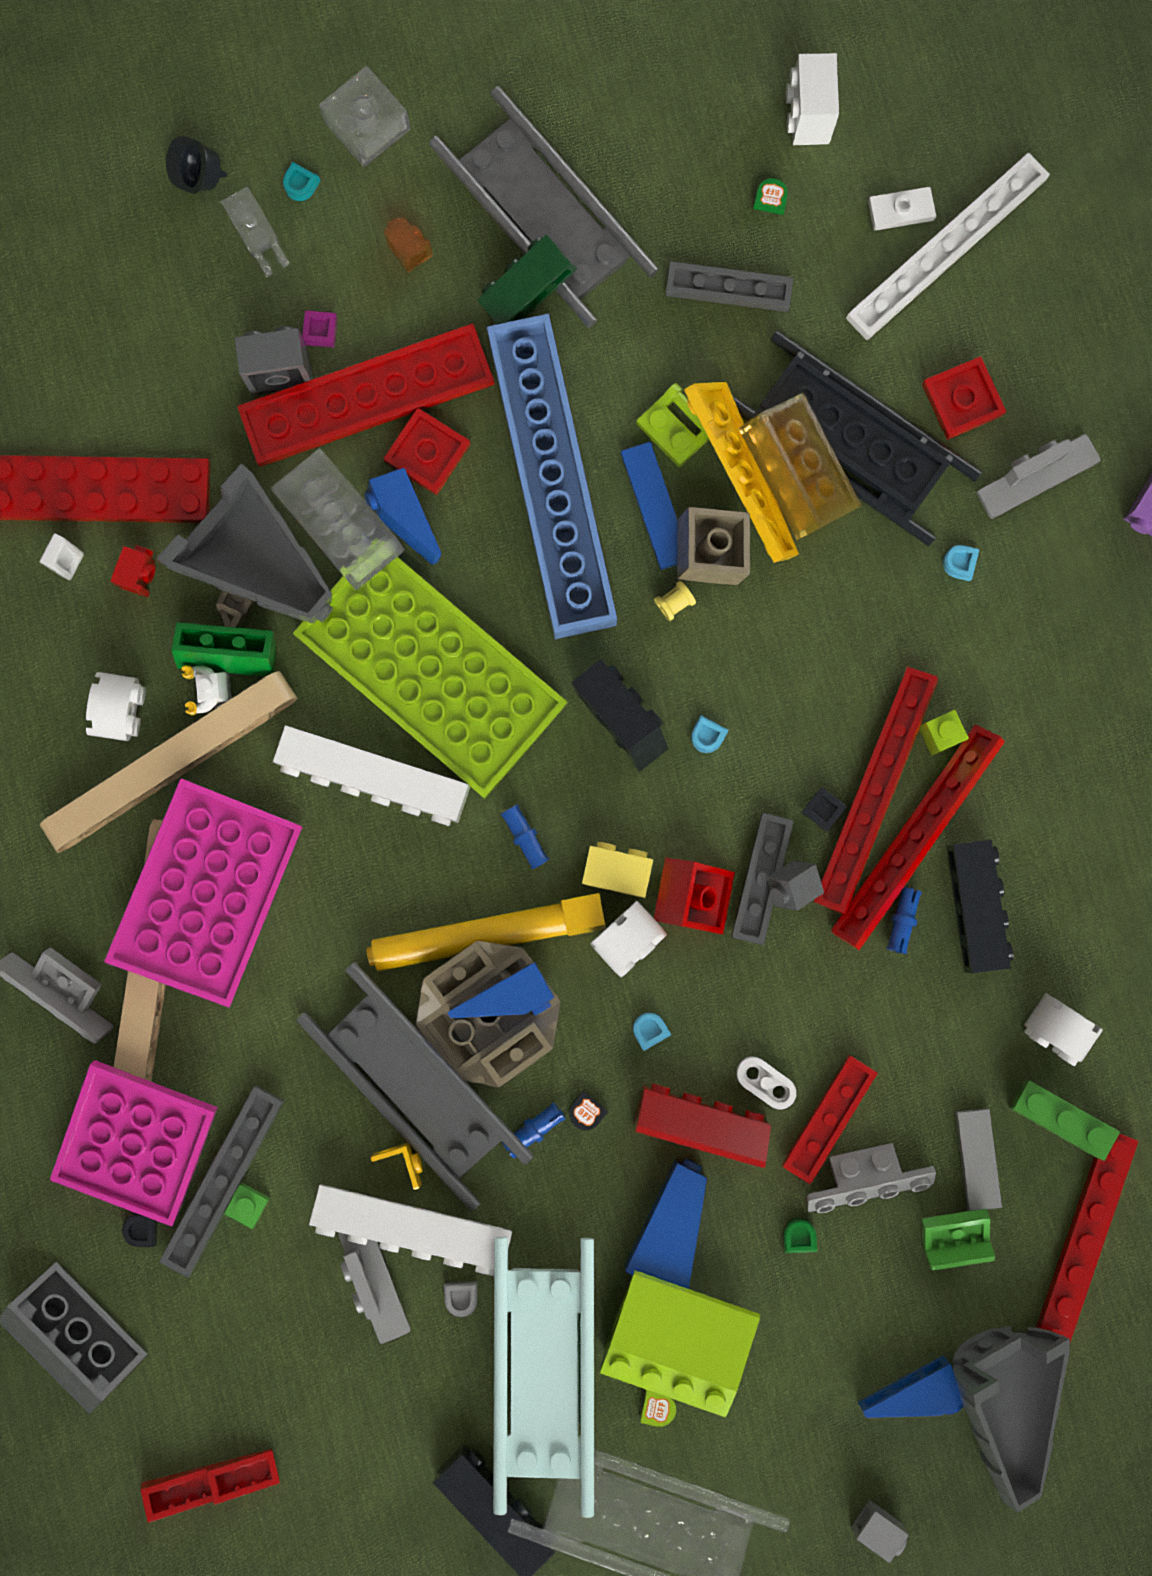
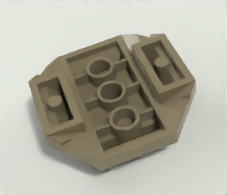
[416,941,561,1088]

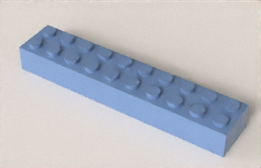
[487,314,617,639]

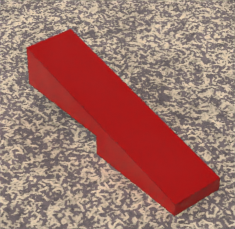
[140,1448,280,1523]

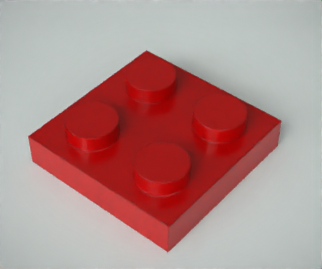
[922,356,1007,440]
[383,408,471,496]

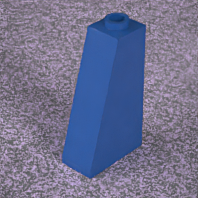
[625,1158,707,1289]

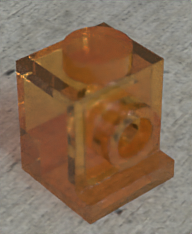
[384,217,433,273]

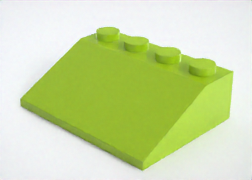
[600,1270,760,1418]

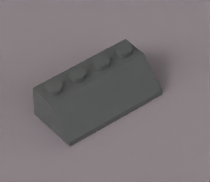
[0,1262,147,1414]

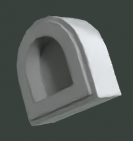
[444,1281,478,1317]

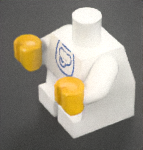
[182,665,232,716]

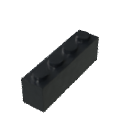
[946,840,1013,973]
[433,1444,555,1576]

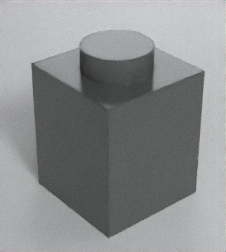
[767,860,824,910]

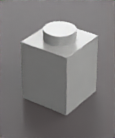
[851,1499,908,1563]

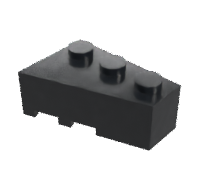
[571,659,669,772]

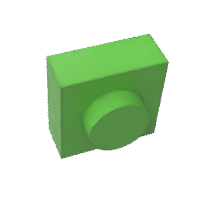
[224,1183,270,1229]

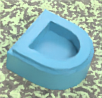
[943,545,979,582]
[691,715,729,753]
[633,1012,671,1051]

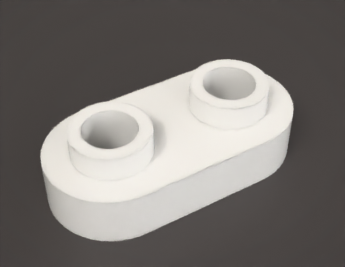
[736,1056,796,1109]

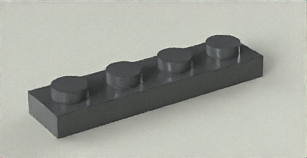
[665,261,793,312]
[731,813,794,945]

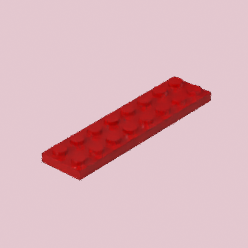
[237,323,495,467]
[0,455,211,523]

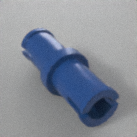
[500,804,550,869]
[886,887,922,954]
[502,1102,566,1158]

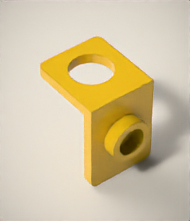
[370,1143,423,1190]

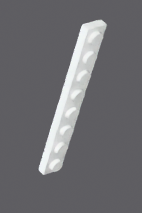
[846,153,1050,340]

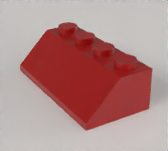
[633,1083,771,1169]

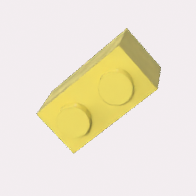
[582,842,653,898]

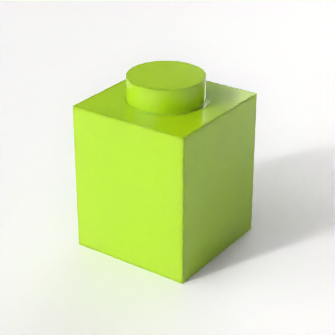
[919,710,969,756]

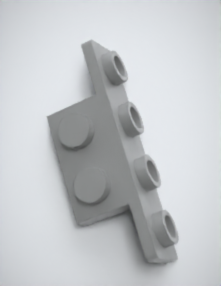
[977,435,1100,519]
[0,947,114,1044]
[806,1143,936,1213]
[338,1232,410,1344]

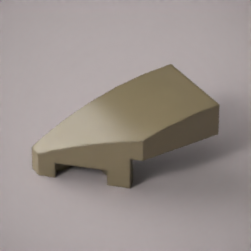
[216,591,255,628]

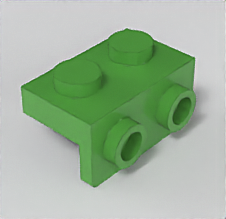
[922,1209,995,1270]

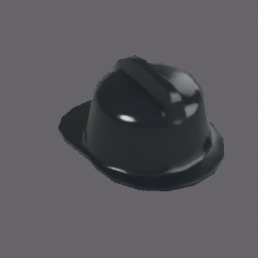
[166,136,227,194]

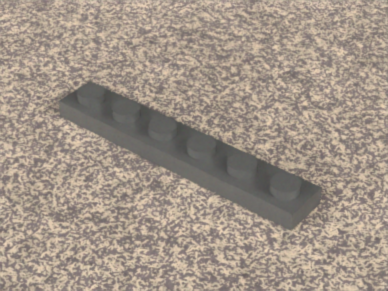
[159,1085,285,1278]

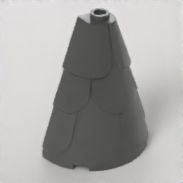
[157,464,333,624]
[953,1326,1070,1512]

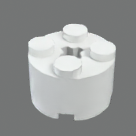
[86,672,146,741]
[590,901,667,977]
[1024,993,1103,1066]

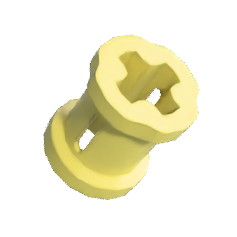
[654,580,696,621]

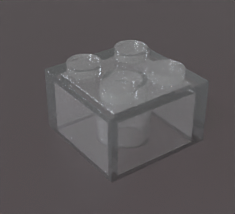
[319,66,411,167]

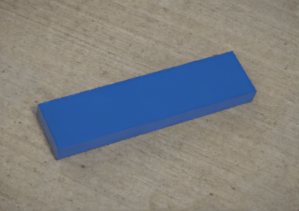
[620,442,677,570]

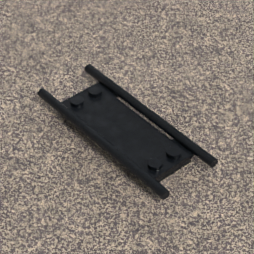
[732,330,982,547]

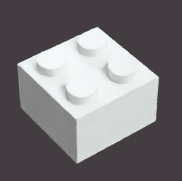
[786,53,839,145]

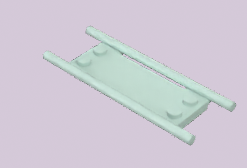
[493,1236,594,1518]

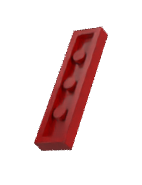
[781,1055,878,1185]

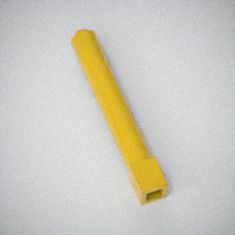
[367,893,606,971]

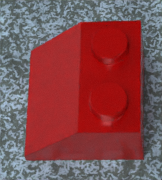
[654,857,735,935]

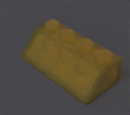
[738,393,862,540]

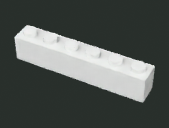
[273,725,470,826]
[309,1184,512,1276]

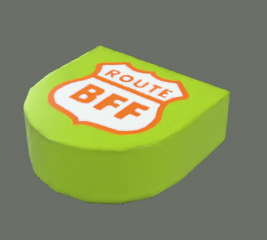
[640,1390,676,1427]

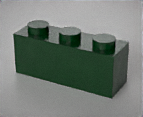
[477,234,578,324]

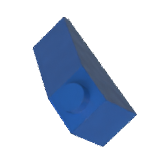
[364,468,442,565]
[447,962,554,1018]
[857,1355,963,1418]

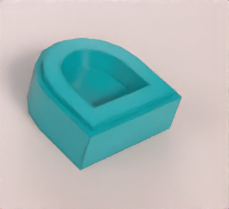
[283,162,321,201]

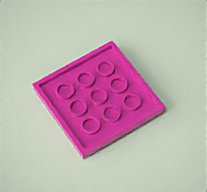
[50,1060,218,1226]

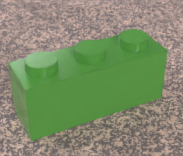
[1009,1080,1120,1161]

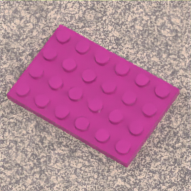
[104,778,302,1008]

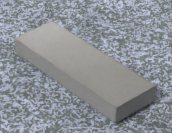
[955,1108,1002,1211]

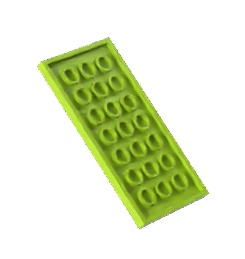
[293,539,568,799]

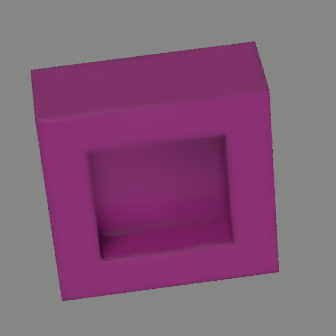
[302,310,338,348]

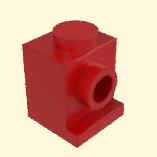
[110,545,156,598]

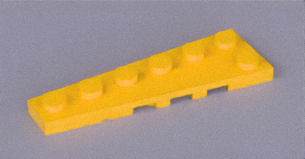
[684,382,799,563]

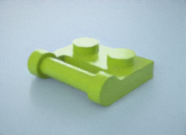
[636,383,709,468]

